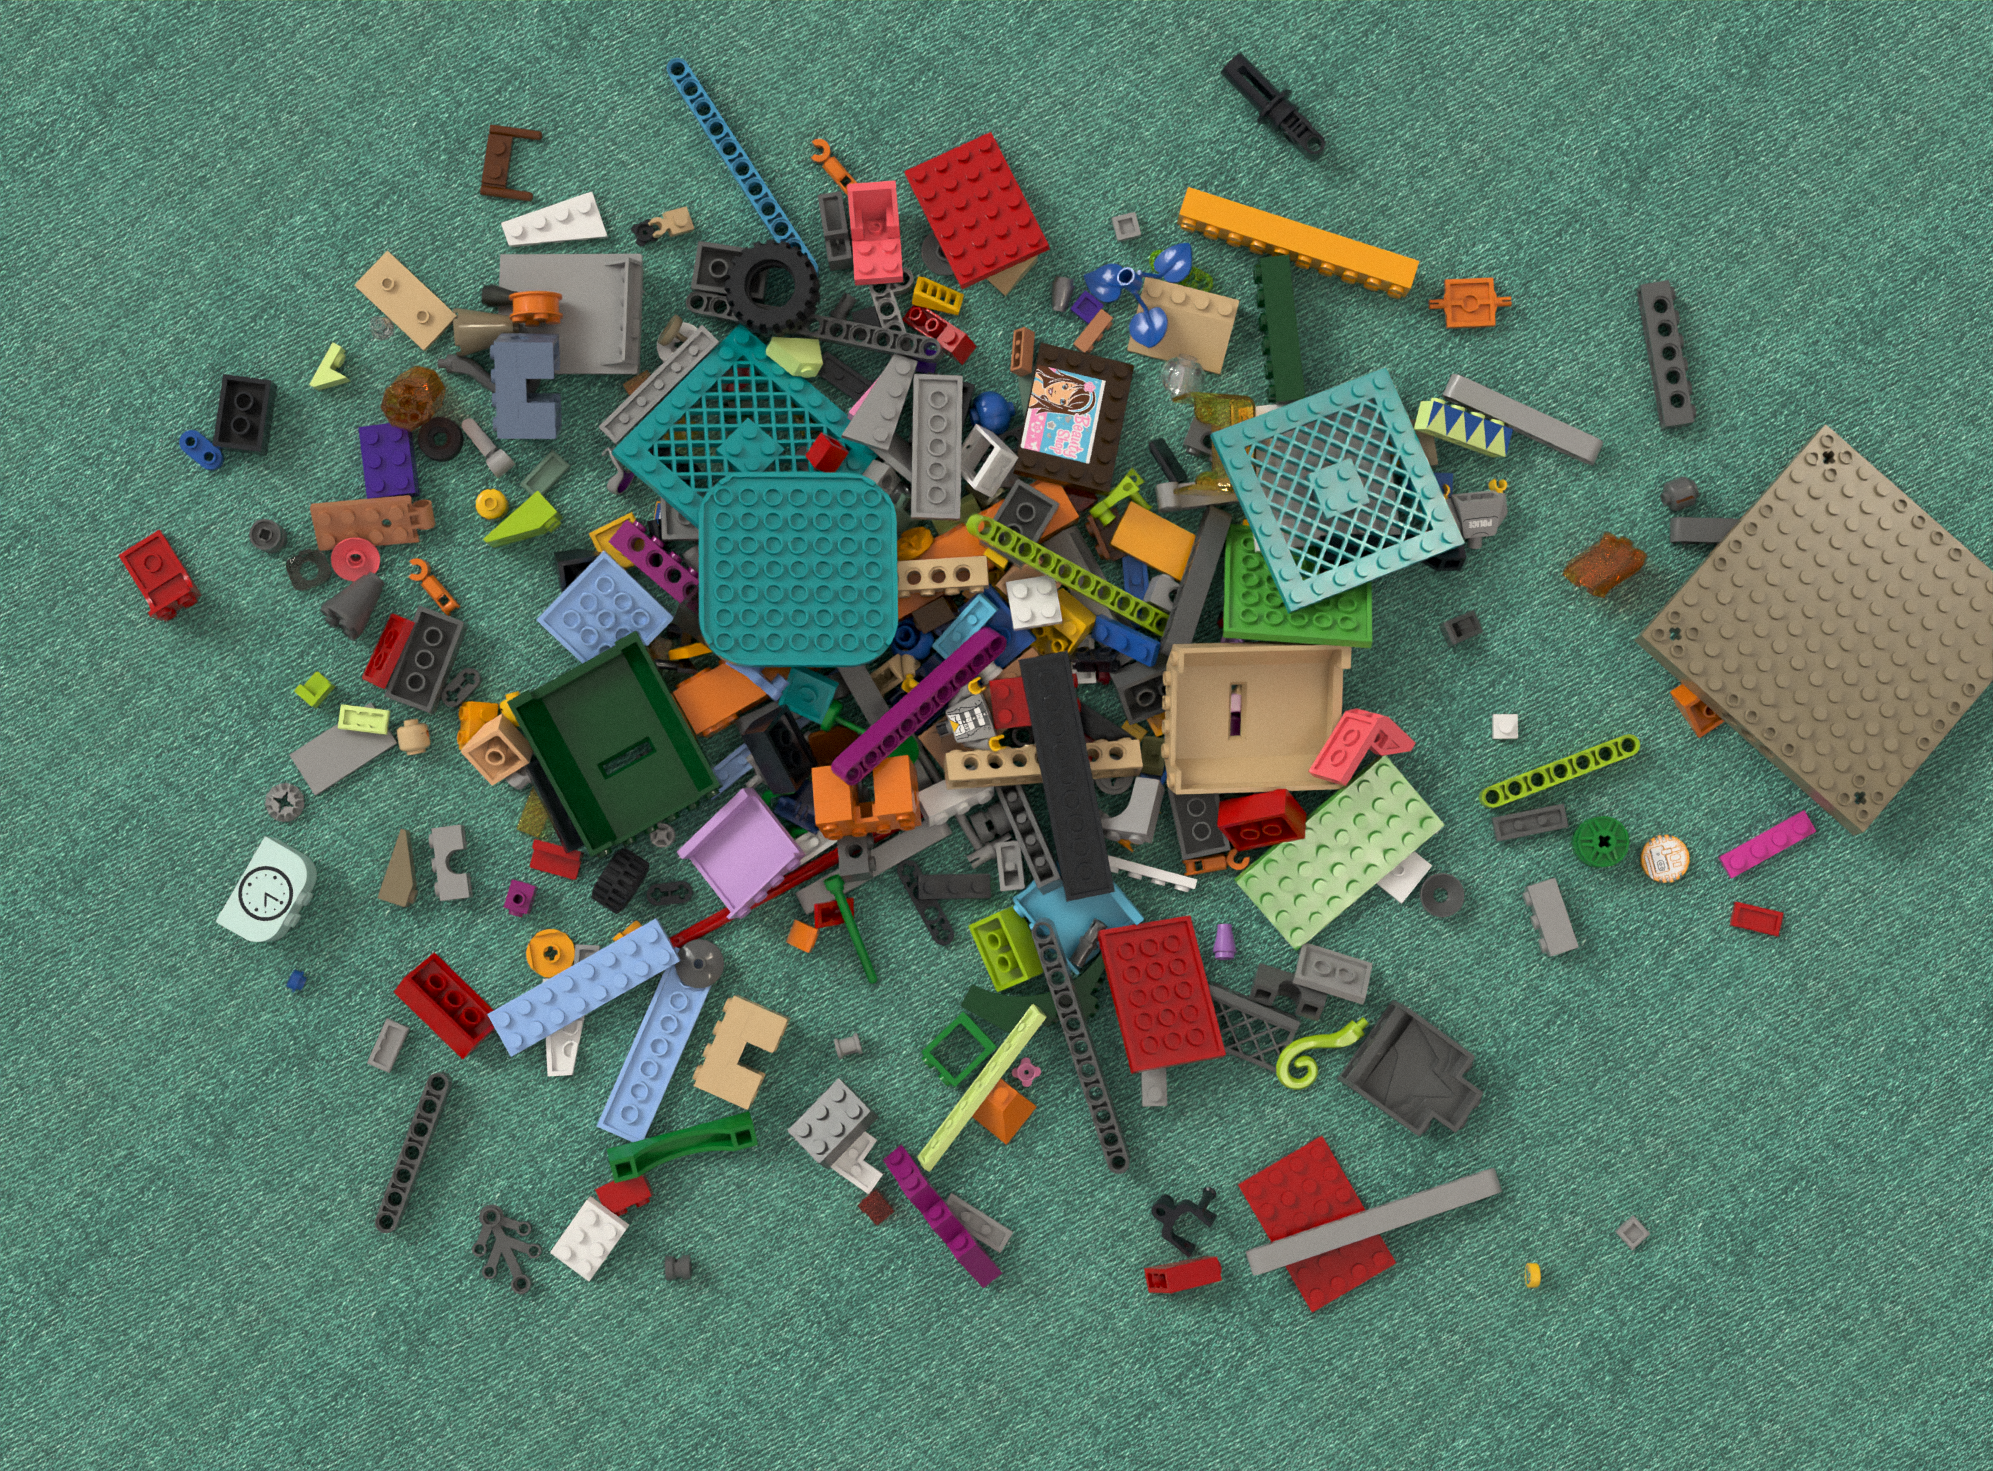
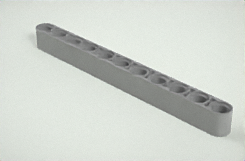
[1245,1168,1502,1276]

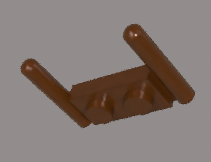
[480,124,542,202]

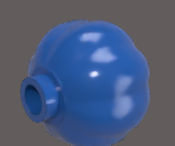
[969,391,1015,436]
[890,617,934,661]

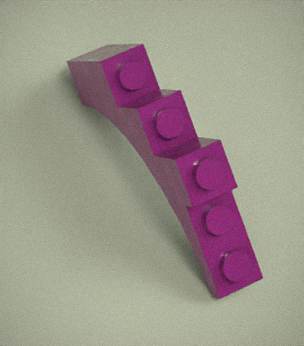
[883,1144,1002,1288]

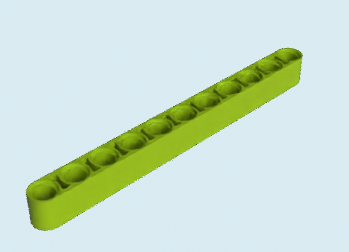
[966,514,1169,638]

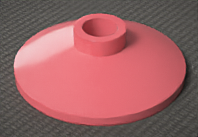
[331,538,380,582]

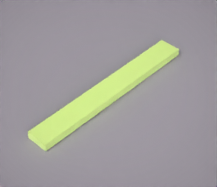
[917,1004,1046,1172]

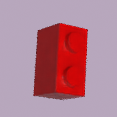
[595,1173,654,1216]

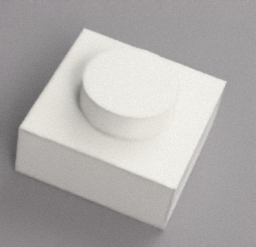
[1492,714,1518,739]

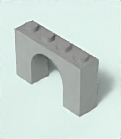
[1093,777,1165,844]

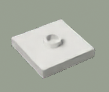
[1376,851,1432,904]

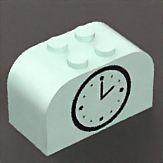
[216,836,317,942]

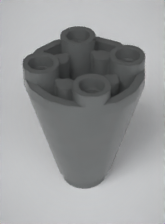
[320,572,385,641]

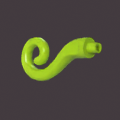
[1276,1017,1369,1090]

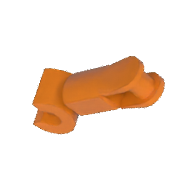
[811,139,857,196]
[409,558,460,616]
[1182,848,1250,876]

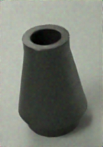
[482,284,518,308]

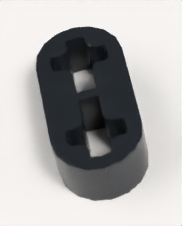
[647,881,694,906]

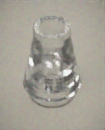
[370,316,394,340]

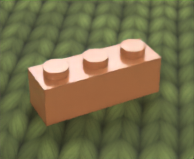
[1073,309,1113,354]
[1010,327,1035,377]

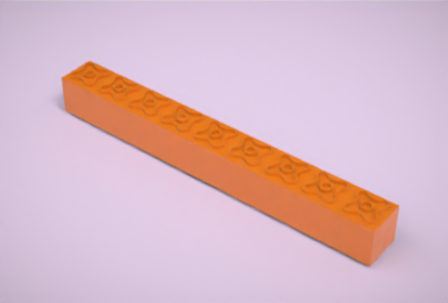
[673,480,1079,738]

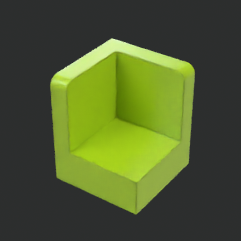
[294,672,336,708]

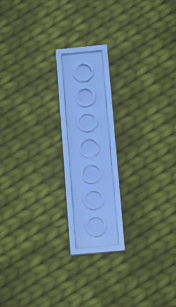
[487,918,681,1057]
[597,947,712,1142]

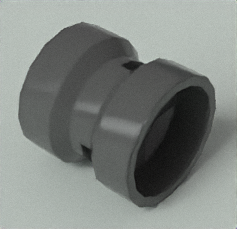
[665,1255,692,1281]

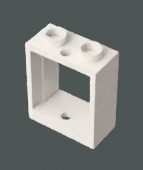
[961,424,1019,498]

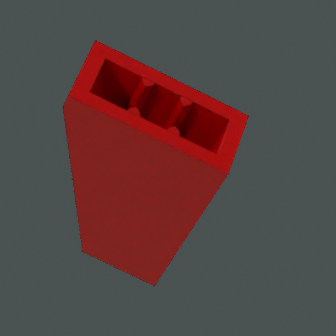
[1144,1256,1222,1293]

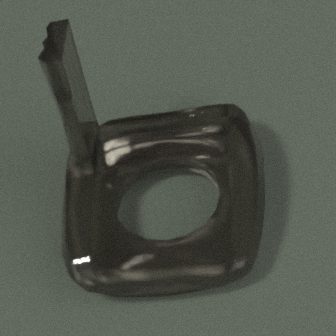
[286,549,332,591]

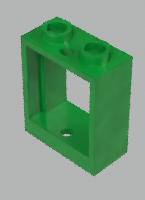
[921,1011,997,1088]

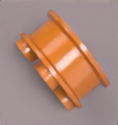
[509,291,563,327]

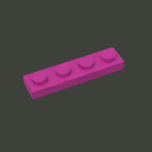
[1718,810,1816,879]

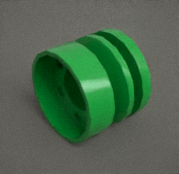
[1571,816,1630,868]

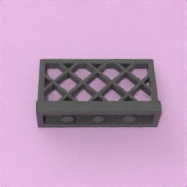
[1208,980,1301,1073]

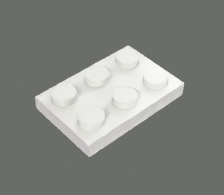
[550,1196,629,1281]

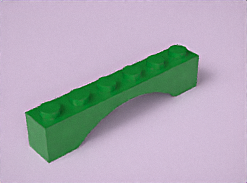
[607,1111,758,1183]

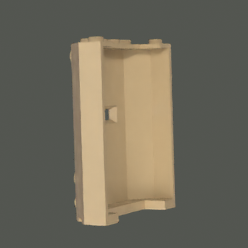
[1161,642,1351,795]

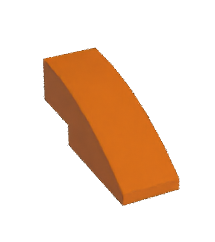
[786,919,820,953]

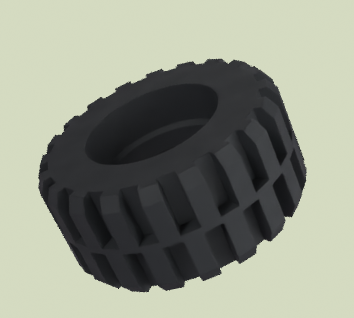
[724,240,820,337]

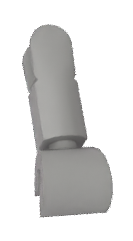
[462,418,516,479]

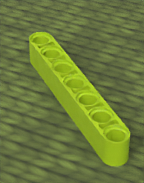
[1479,734,1640,809]

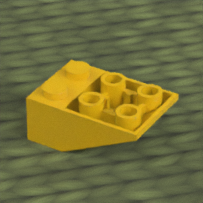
[1020,588,1097,657]

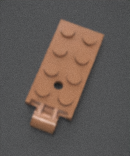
[310,495,436,551]

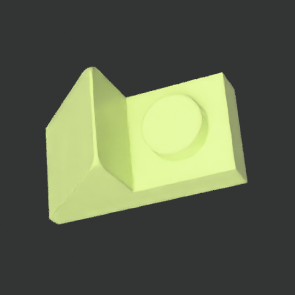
[309,343,350,391]

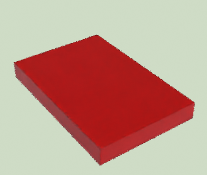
[362,613,415,689]

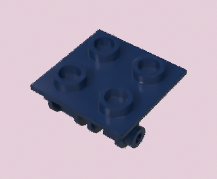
[773,779,819,835]

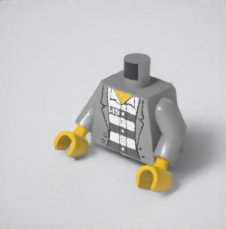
[936,677,1006,751]

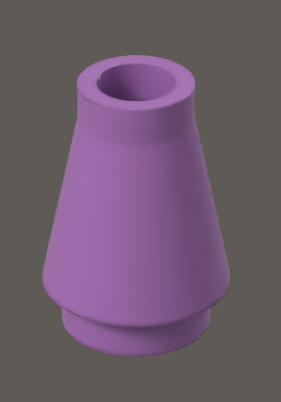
[1213,924,1237,960]

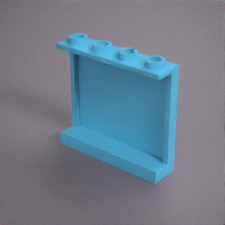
[1013,860,1144,975]

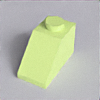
[766,337,823,378]

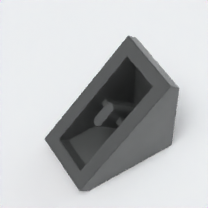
[1439,610,1483,647]

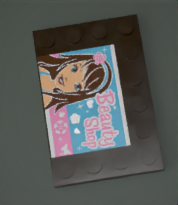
[1013,343,1134,496]

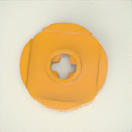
[526,929,575,978]

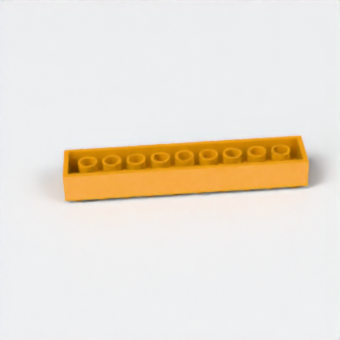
[1177,187,1419,299]

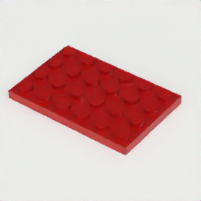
[904,132,1050,290]
[1097,915,1226,1074]
[1238,1135,1396,1312]

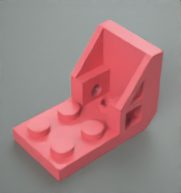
[847,180,903,286]
[1308,708,1416,786]

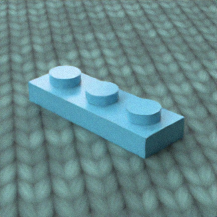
[932,593,999,660]

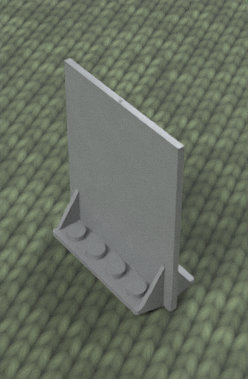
[498,254,645,374]

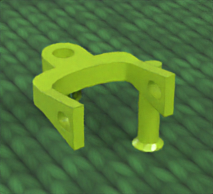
[1089,467,1153,526]

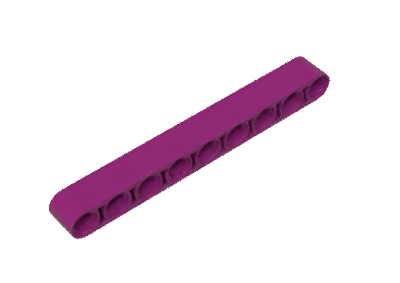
[831,626,1007,786]

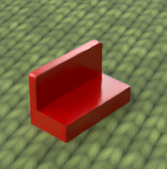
[530,839,584,880]

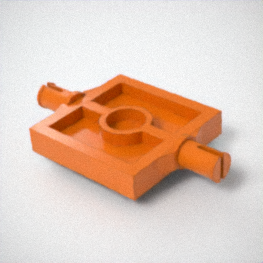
[1428,278,1512,329]

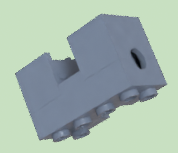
[490,333,562,439]

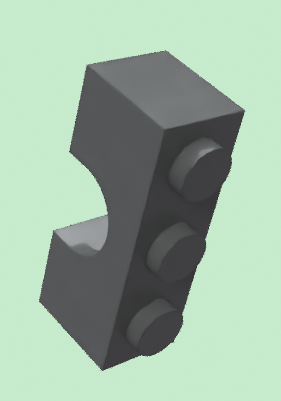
[1248,963,1327,1021]

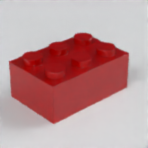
[1217,788,1306,852]

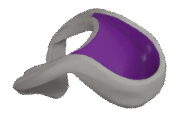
[602,447,635,495]

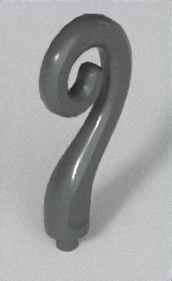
[438,354,541,393]

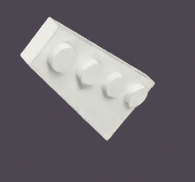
[501,192,608,247]

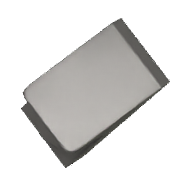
[995,840,1025,892]

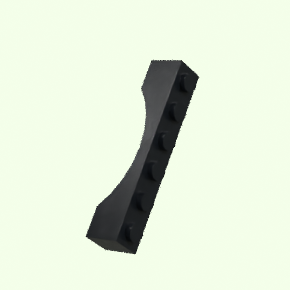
[1315,534,1467,574]

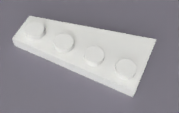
[543,978,585,1076]

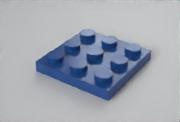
[935,583,1037,686]

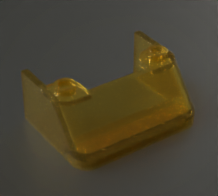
[1173,392,1256,496]

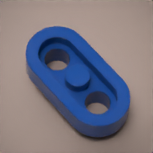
[179,430,224,471]

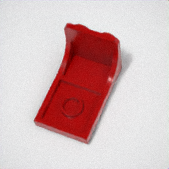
[118,529,202,622]
[989,668,1081,729]

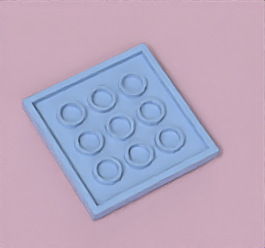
[536,550,675,664]

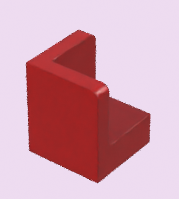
[806,432,849,473]

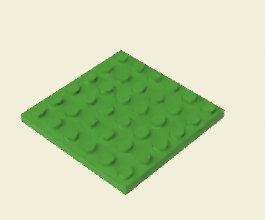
[1223,524,1372,648]

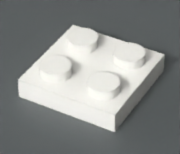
[1006,576,1062,631]

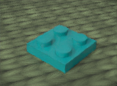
[778,667,839,724]

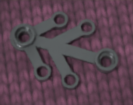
[472,1204,542,1294]

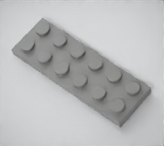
[911,374,963,521]

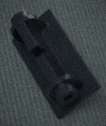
[1069,647,1121,673]

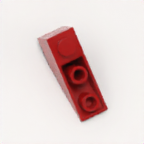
[902,305,977,365]

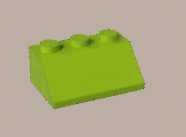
[968,906,1044,992]

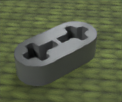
[441,668,482,708]

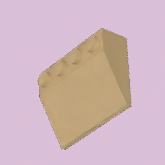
[1127,277,1239,375]

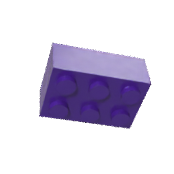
[358,421,420,499]

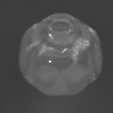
[1160,354,1206,401]

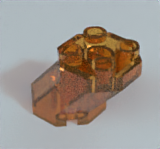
[381,365,446,431]
[1562,531,1648,598]

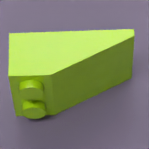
[483,491,563,548]

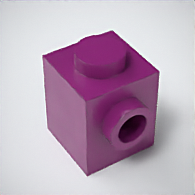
[503,879,538,918]

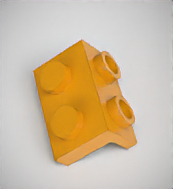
[457,701,498,750]

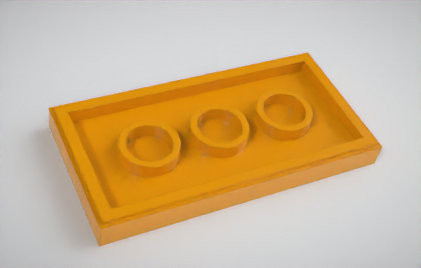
[1109,501,1196,582]

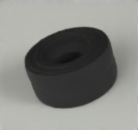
[418,417,464,462]

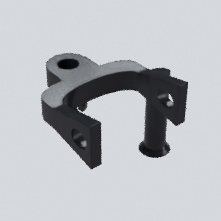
[654,616,702,674]
[1151,1187,1217,1258]

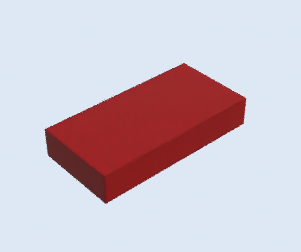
[1729,902,1784,937]

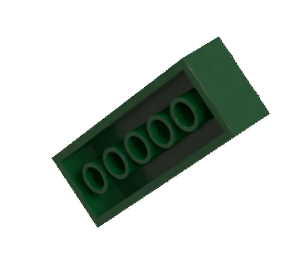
[1253,255,1306,405]

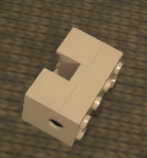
[692,995,791,1110]

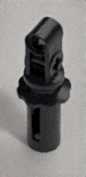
[1221,53,1325,161]

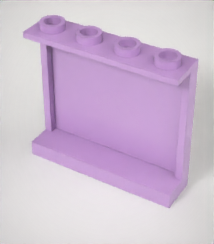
[677,788,806,919]

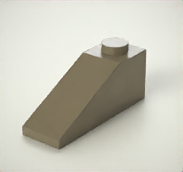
[377,829,418,907]

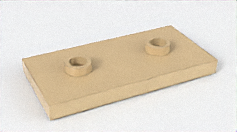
[354,251,458,351]

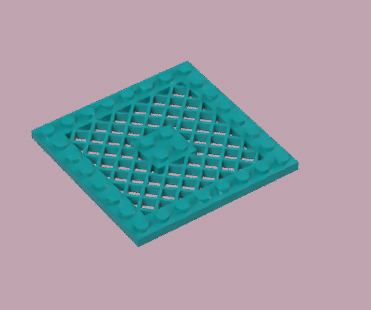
[612,323,880,529]
[1210,367,1465,614]

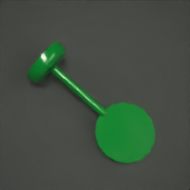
[820,699,919,764]

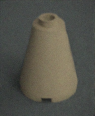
[453,308,519,357]

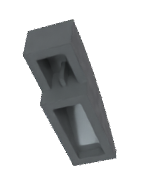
[818,191,854,271]

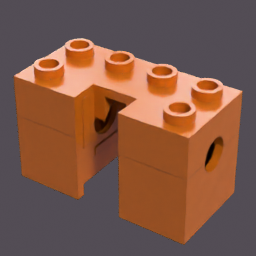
[811,755,922,840]

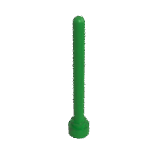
[823,874,878,984]

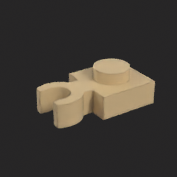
[648,206,694,238]

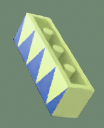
[1414,398,1513,457]

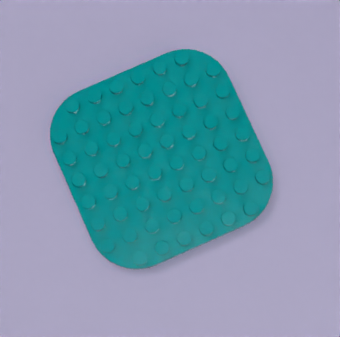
[698,472,898,667]

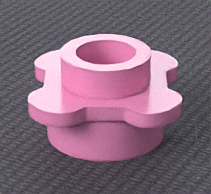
[1012,1057,1041,1087]

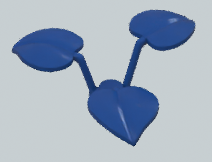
[1084,243,1192,348]

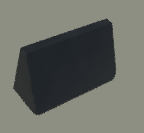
[1148,438,1187,484]

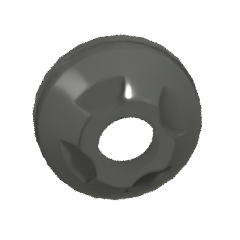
[1420,873,1465,917]

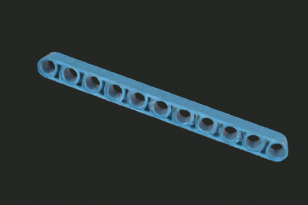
[667,58,819,277]

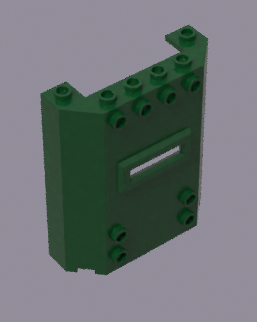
[507,631,723,859]

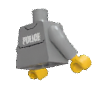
[1442,479,1508,549]

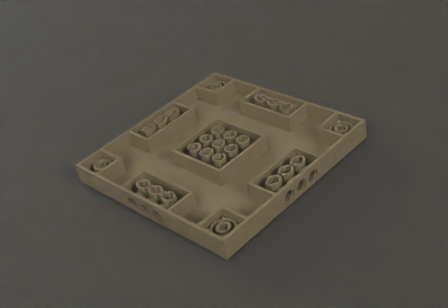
[1634,424,1993,836]

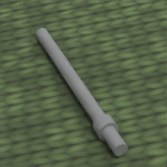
[912,733,984,850]

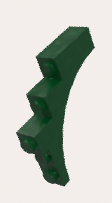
[960,952,1106,1034]

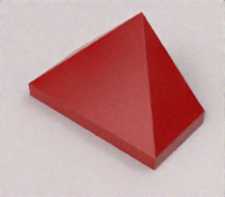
[814,897,854,928]

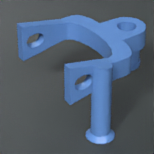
[725,662,790,701]

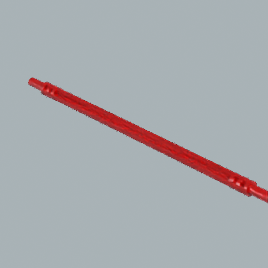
[669,811,924,948]

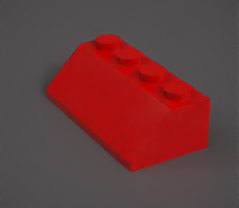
[394,952,495,1060]

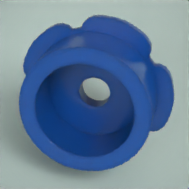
[286,969,307,993]

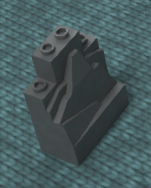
[1337,1000,1484,1137]

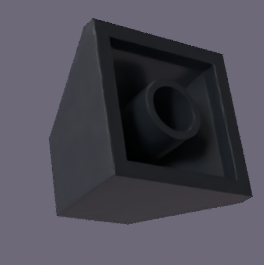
[554,549,601,593]

